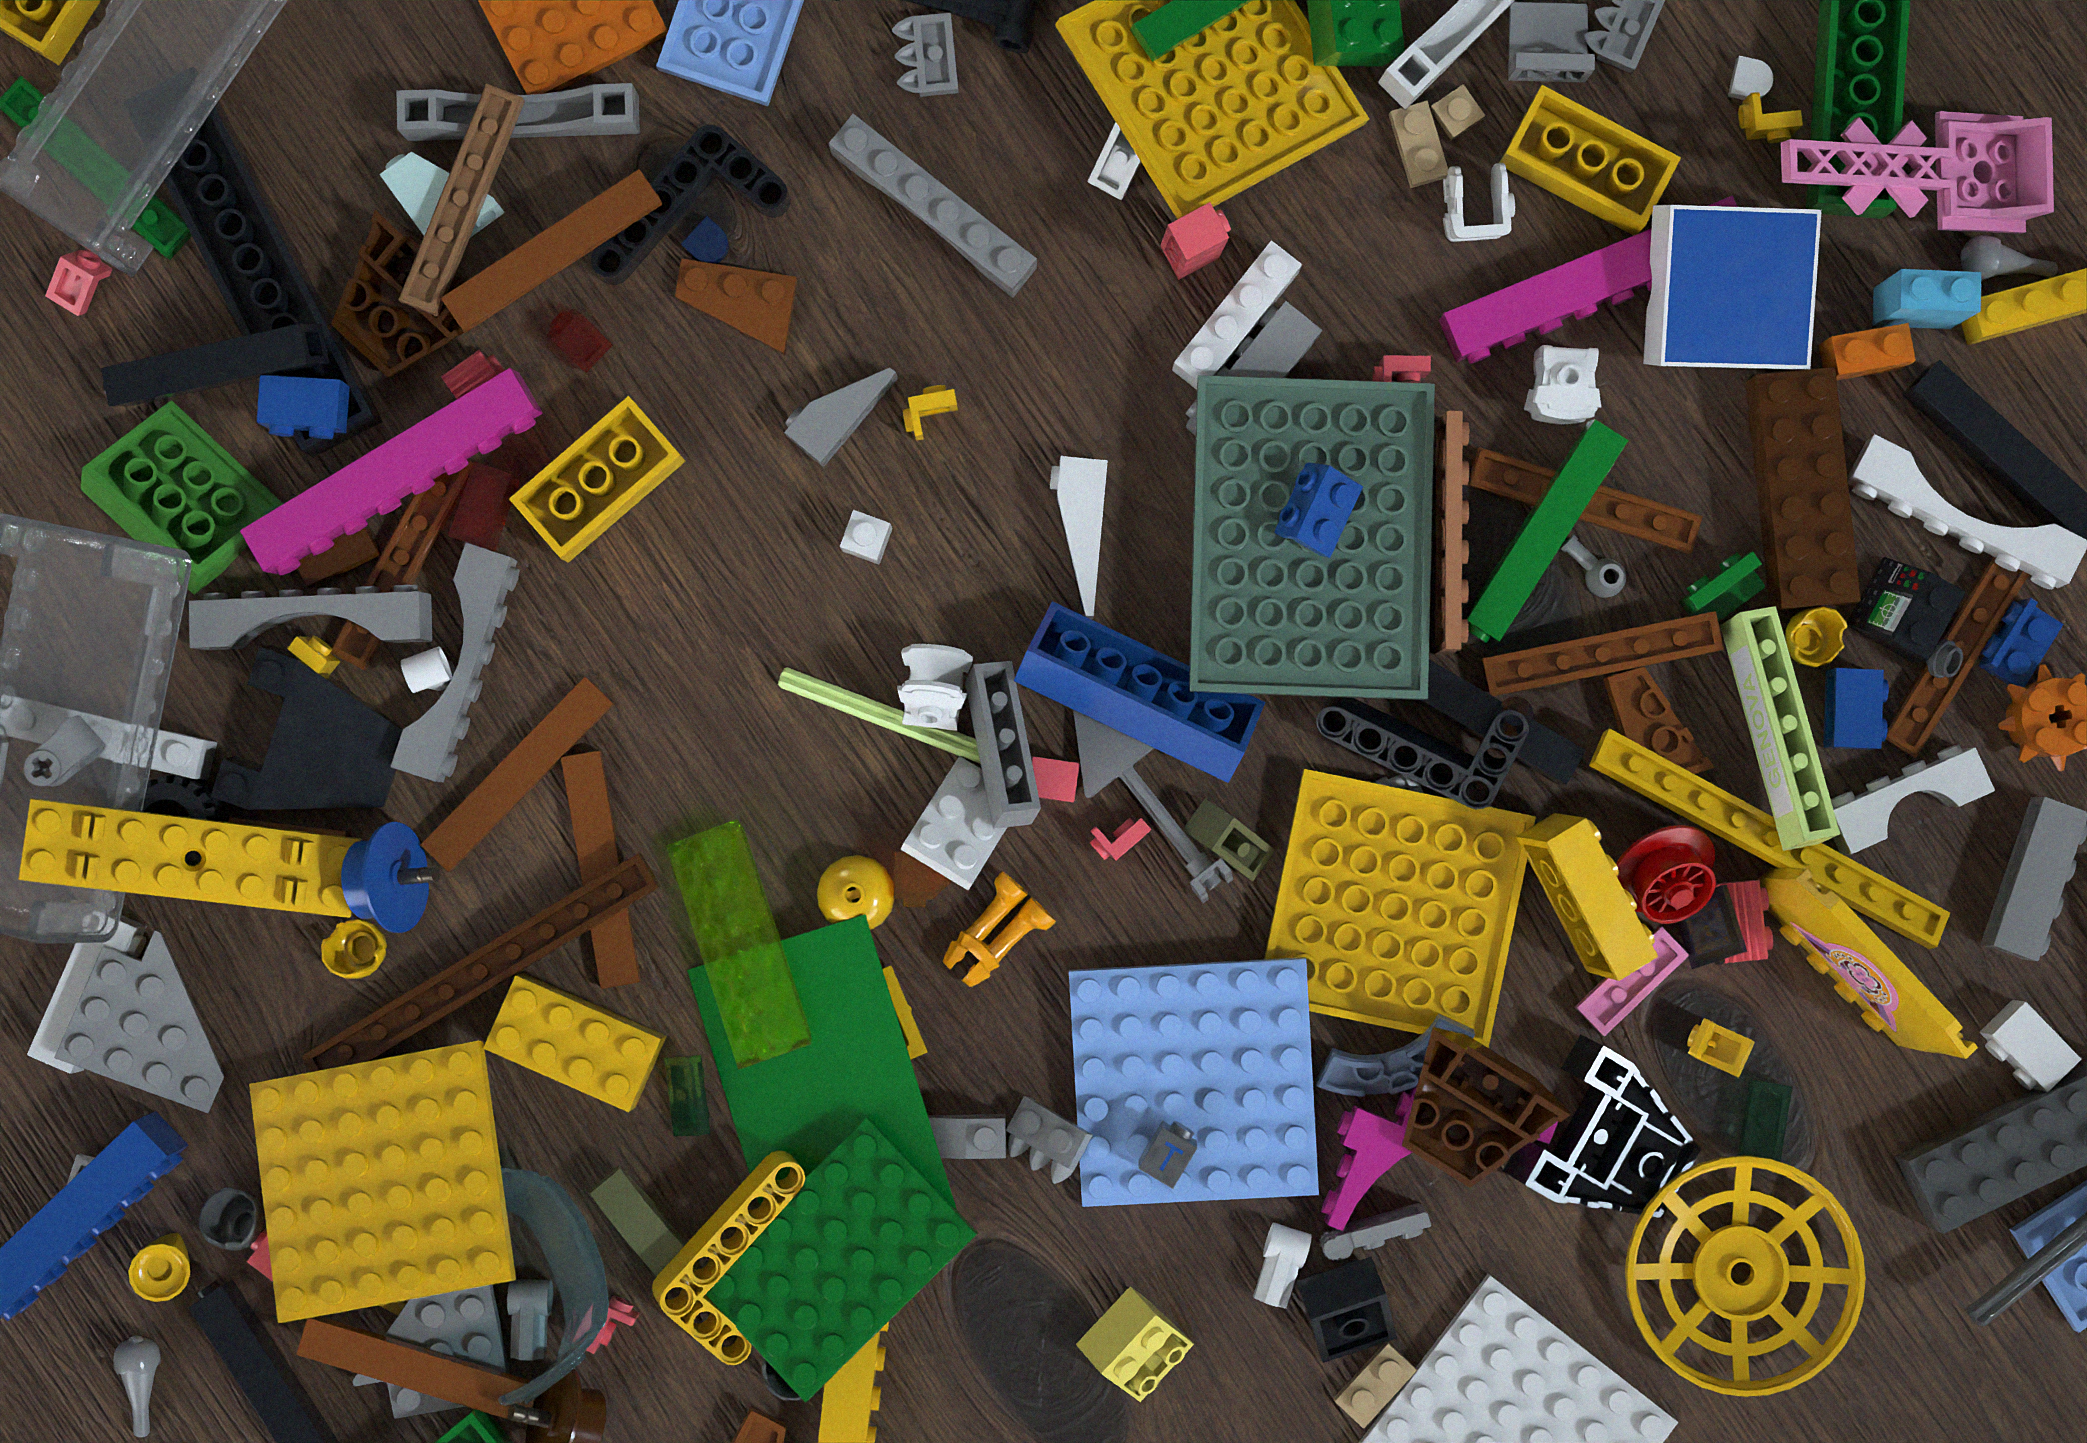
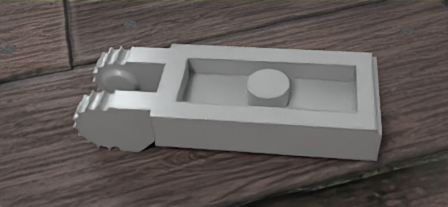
[1319,1203,1431,1261]

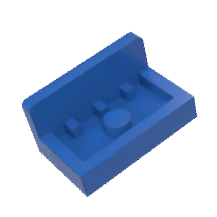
[1274,462,1363,558]

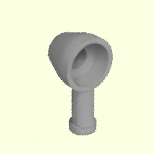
[1560,534,1626,598]

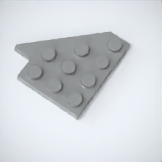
[54,928,224,1113]
[352,1285,510,1419]

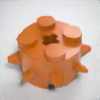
[1998,664,2087,771]

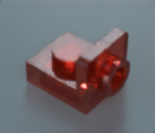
[547,308,613,373]

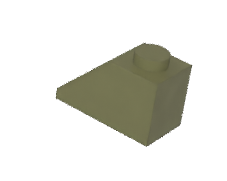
[1182,799,1275,882]

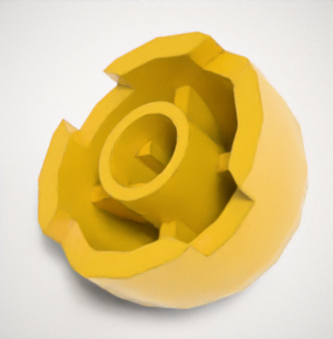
[817,855,895,930]

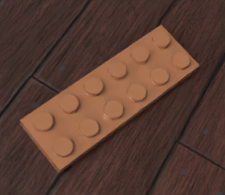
[1434,411,1469,655]

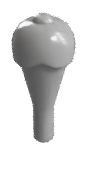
[1960,235,2058,280]
[113,1335,161,1437]

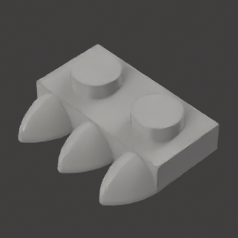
[1584,0,1665,74]
[892,13,959,97]
[1006,1096,1093,1184]

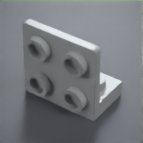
[1508,2,1595,82]

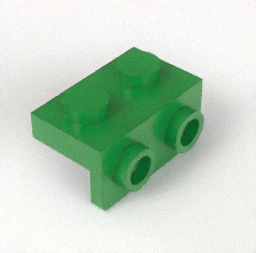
[1679,551,1765,621]

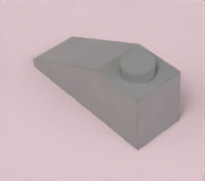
[784,367,898,468]
[928,1114,1006,1159]

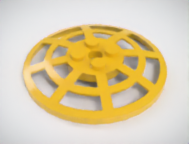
[1625,1155,1866,1397]

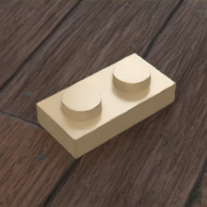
[1389,100,1448,188]
[1333,1342,1417,1429]

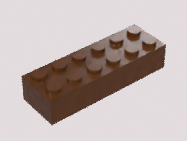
[1745,367,1861,612]

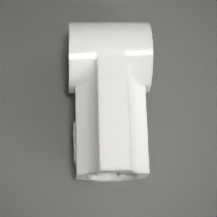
[401,646,455,693]
[1253,1223,1312,1308]

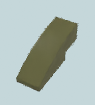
[589,1165,700,1276]

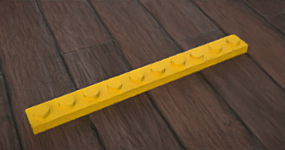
[1589,728,1950,950]

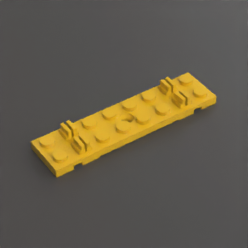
[18,798,362,918]

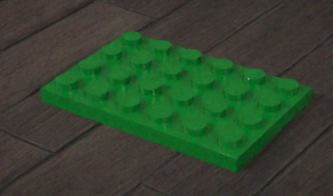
[706,1117,978,1403]

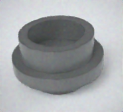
[1926,639,1963,678]

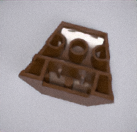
[331,209,492,377]
[1402,1027,1570,1188]

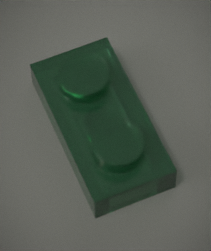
[664,1055,710,1137]
[1738,1079,1792,1162]

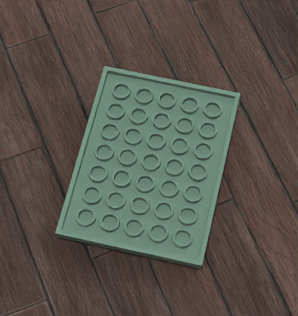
[1189,375,1435,700]

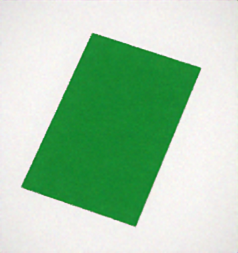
[687,914,957,1209]

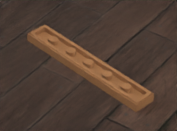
[398,84,525,317]

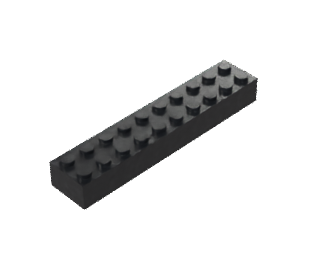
[125,68,383,457]

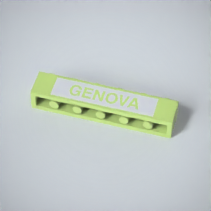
[1720,606,1840,851]

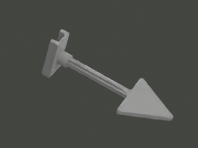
[1073,710,1234,903]

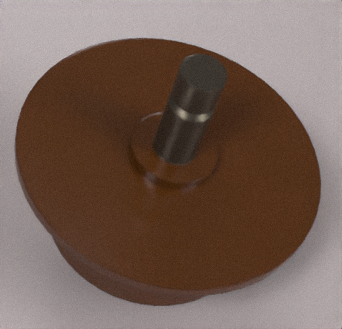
[508,1365,606,1443]

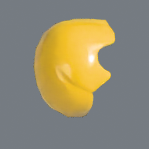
[1785,606,1847,667]
[321,919,387,979]

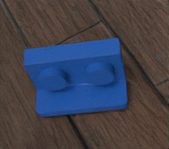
[1978,598,2064,687]

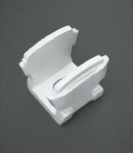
[1443,163,1515,242]
[1524,345,1601,424]
[897,644,973,731]

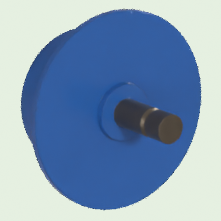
[341,822,440,933]

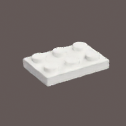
[901,756,1007,890]

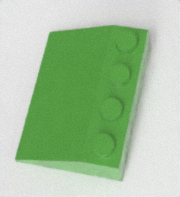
[81,400,283,595]

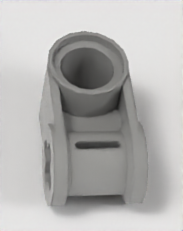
[24,715,107,787]

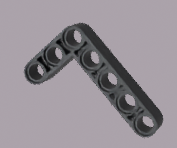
[591,124,791,285]
[1316,697,1534,809]

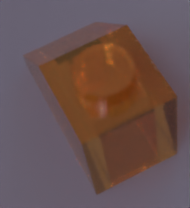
[894,851,952,907]

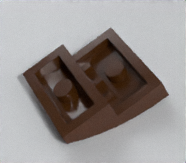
[297,525,380,589]

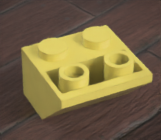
[1076,1286,1194,1402]

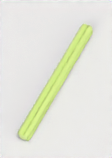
[778,667,981,764]

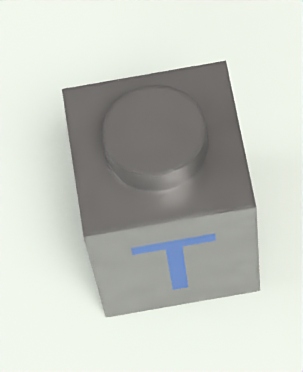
[1138,1120,1198,1189]

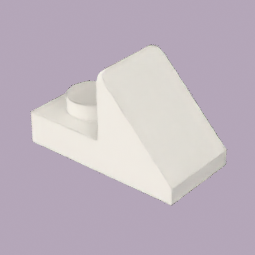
[1087,122,1141,200]

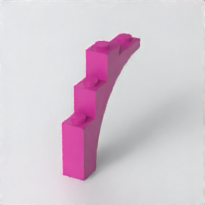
[1321,1088,1558,1231]

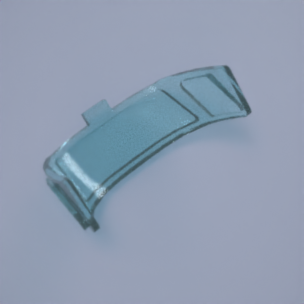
[498,1168,609,1406]

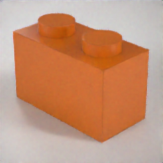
[1819,323,1916,381]

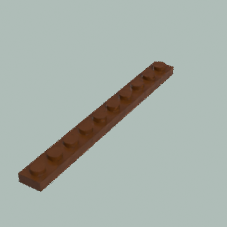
[302,853,661,1072]

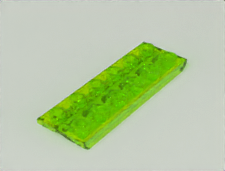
[666,819,812,1070]

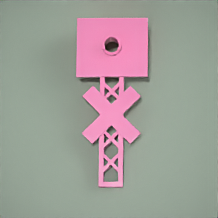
[1781,111,2054,234]

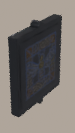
[1677,885,1747,969]

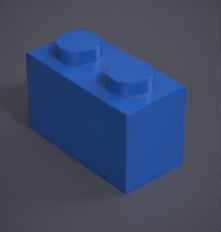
[257,375,350,439]
[1823,668,1889,750]

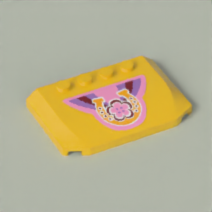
[1759,868,1978,1059]

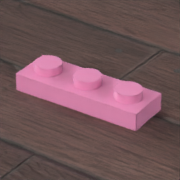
[1574,926,1689,1037]

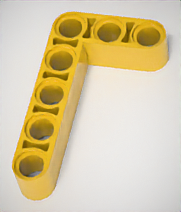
[652,1151,805,1365]

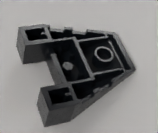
[211,645,403,810]
[1503,1034,1701,1218]

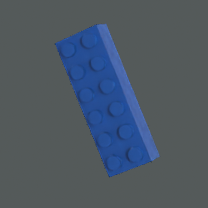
[1014,601,1265,783]
[0,1111,188,1322]

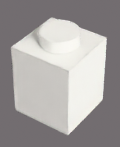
[840,510,893,565]

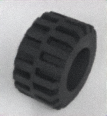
[120,775,229,866]

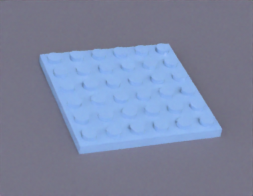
[1069,957,1319,1207]

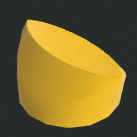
[128,1233,190,1302]

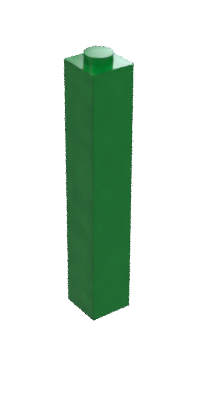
[1462,419,1629,643]

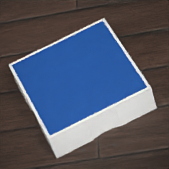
[1643,205,1821,369]

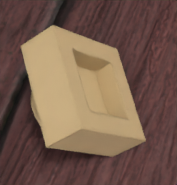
[1430,84,1485,141]

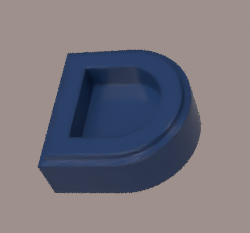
[681,216,729,264]

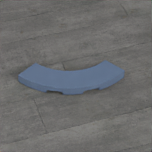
[1315,1013,1475,1097]

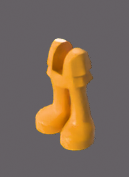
[943,871,1056,987]

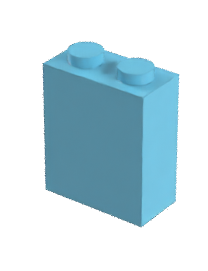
[1873,269,1981,329]

